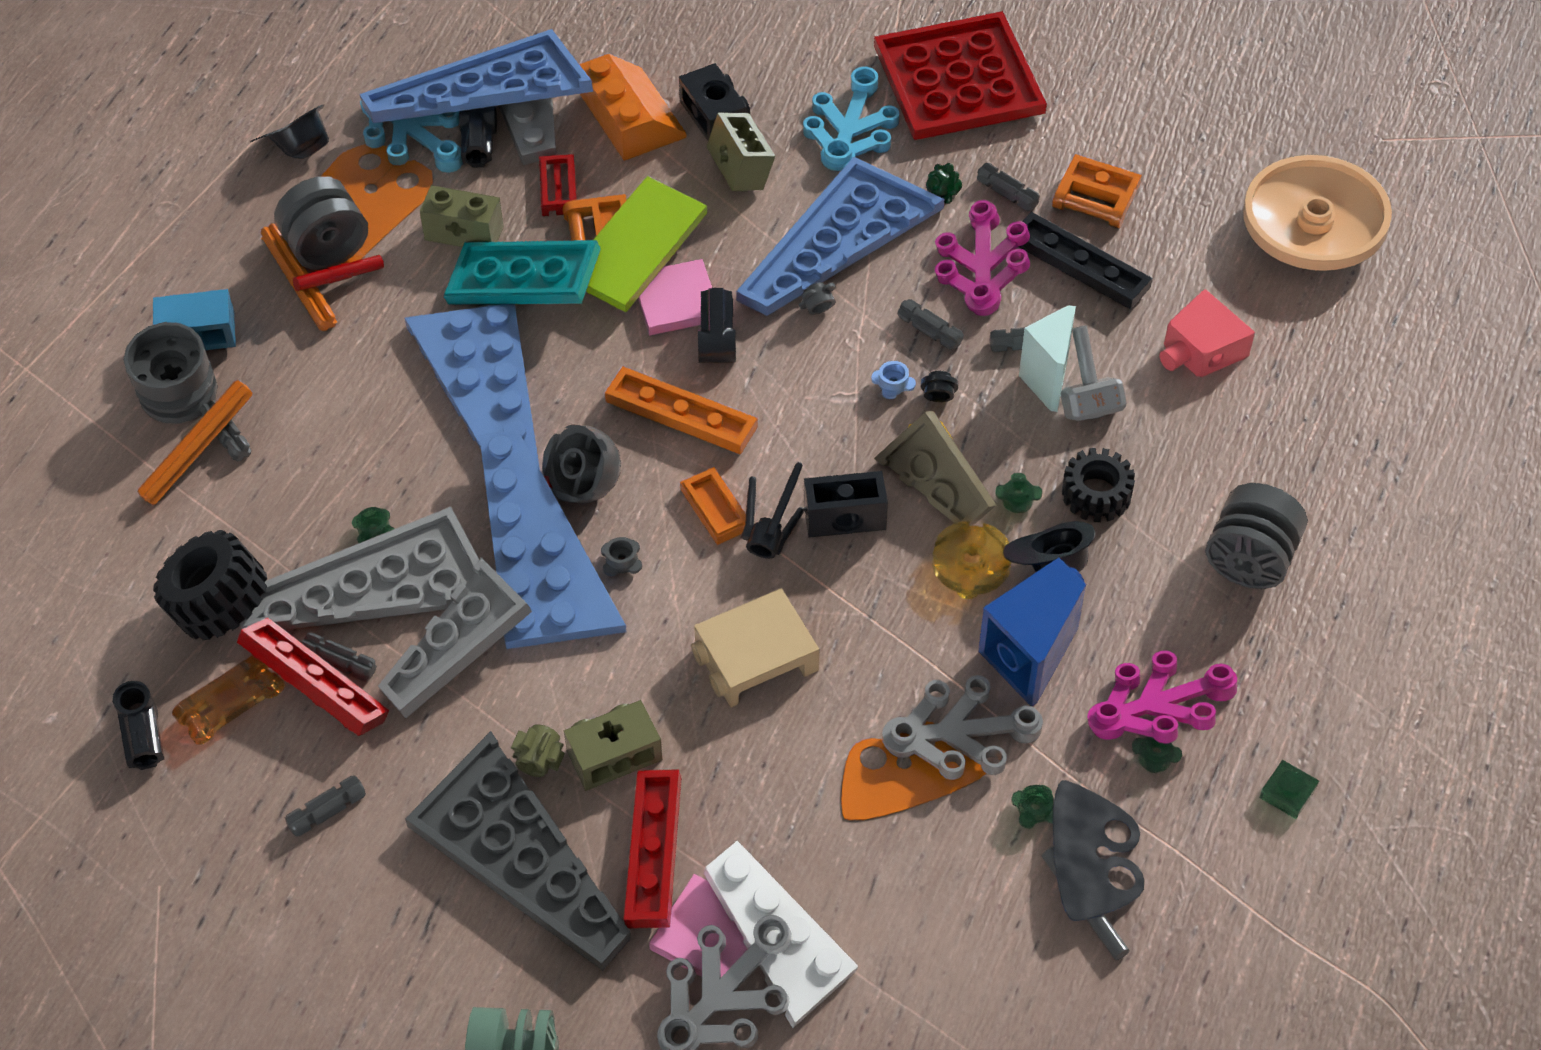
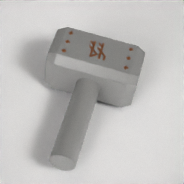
[1061,325,1127,421]

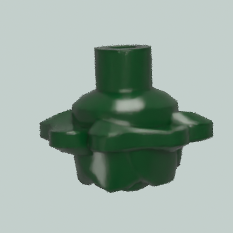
[926,163,962,204]

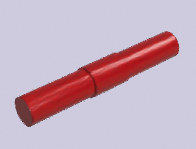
[293,255,384,291]

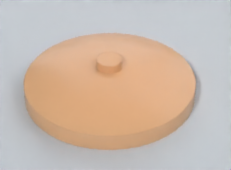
[1243,155,1392,271]

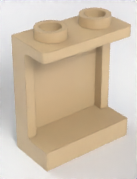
[691,588,819,708]

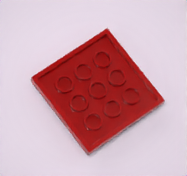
[874,11,1047,140]

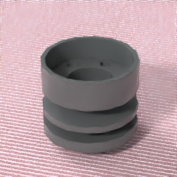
[123,322,218,424]
[1205,483,1308,589]

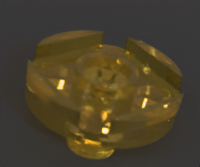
[932,521,1011,599]

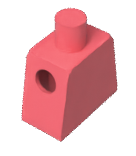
[1159,289,1255,377]

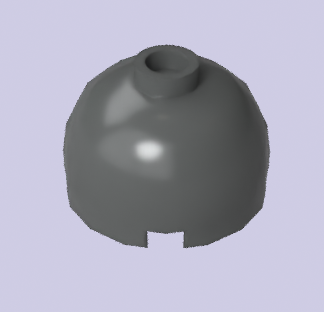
[542,425,621,503]

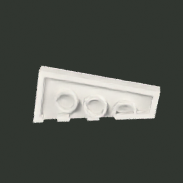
[704,841,858,1028]

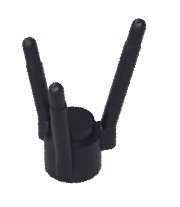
[741,462,804,559]

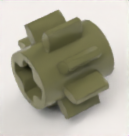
[511,724,565,777]

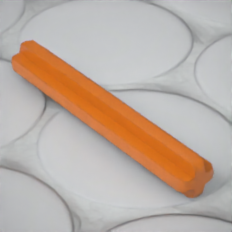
[261,223,337,331]
[138,380,253,505]

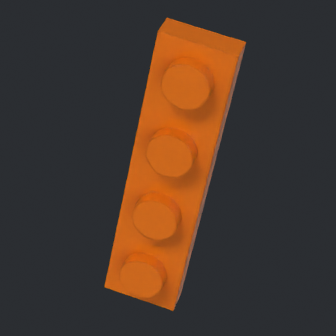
[605,366,758,455]

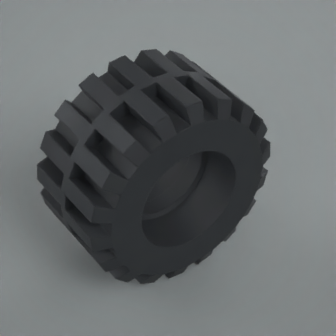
[153,530,267,640]

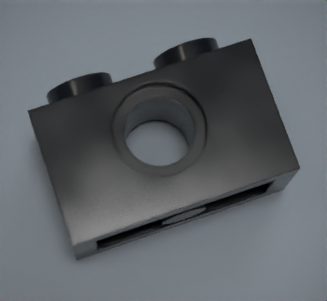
[679,63,750,141]
[804,471,888,538]

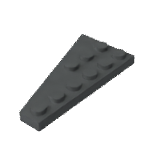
[405,731,631,971]

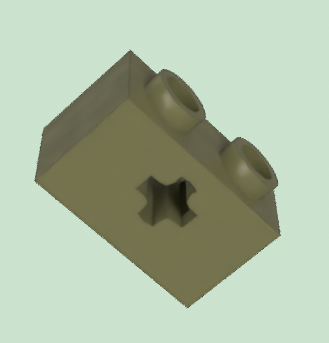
[707,113,775,192]
[420,185,504,247]
[563,700,663,791]

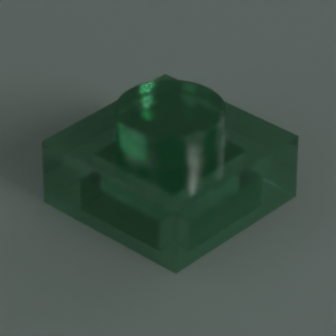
[1259,759,1320,819]

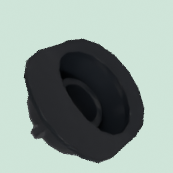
[250,104,329,159]
[1003,521,1096,572]

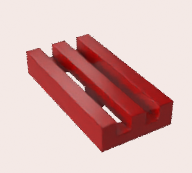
[539,154,577,217]

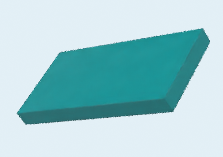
[444,240,601,305]

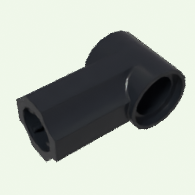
[459,106,497,168]
[698,288,736,363]
[112,681,165,770]

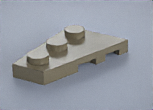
[874,411,997,530]

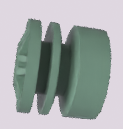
[465,1007,559,1050]

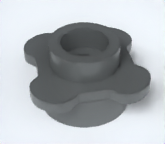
[799,282,836,315]
[601,537,642,576]

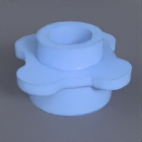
[871,361,916,399]

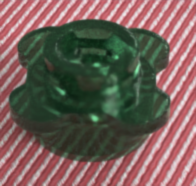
[995,473,1042,513]
[352,507,395,544]
[1132,729,1182,773]
[1011,785,1054,829]

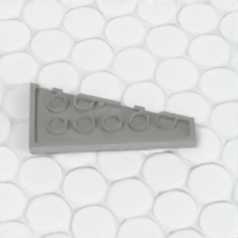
[240,507,479,630]

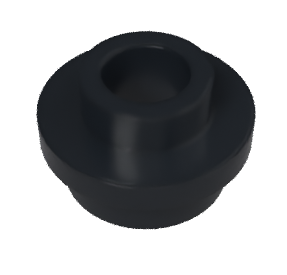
[920,371,958,402]

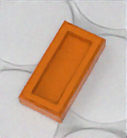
[680,467,746,545]

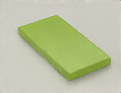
[586,176,707,312]

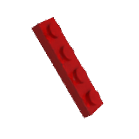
[237,617,389,736]
[624,769,682,929]

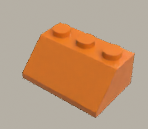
[579,54,686,161]

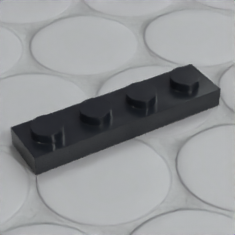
[1015,211,1153,309]

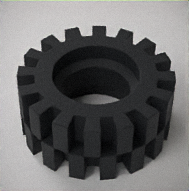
[1062,448,1135,523]

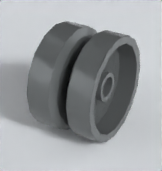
[274,177,368,270]

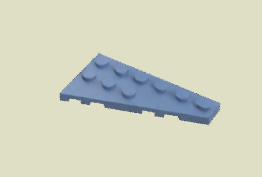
[360,29,593,123]
[736,157,944,316]
[405,304,540,469]
[479,430,626,649]

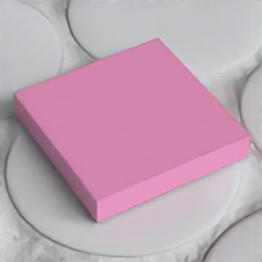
[638,259,712,336]
[649,874,747,977]

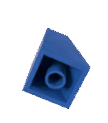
[978,557,1086,707]

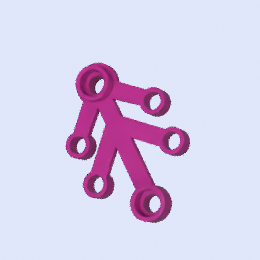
[935,200,1030,316]
[1087,651,1237,743]

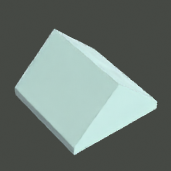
[1019,305,1076,412]

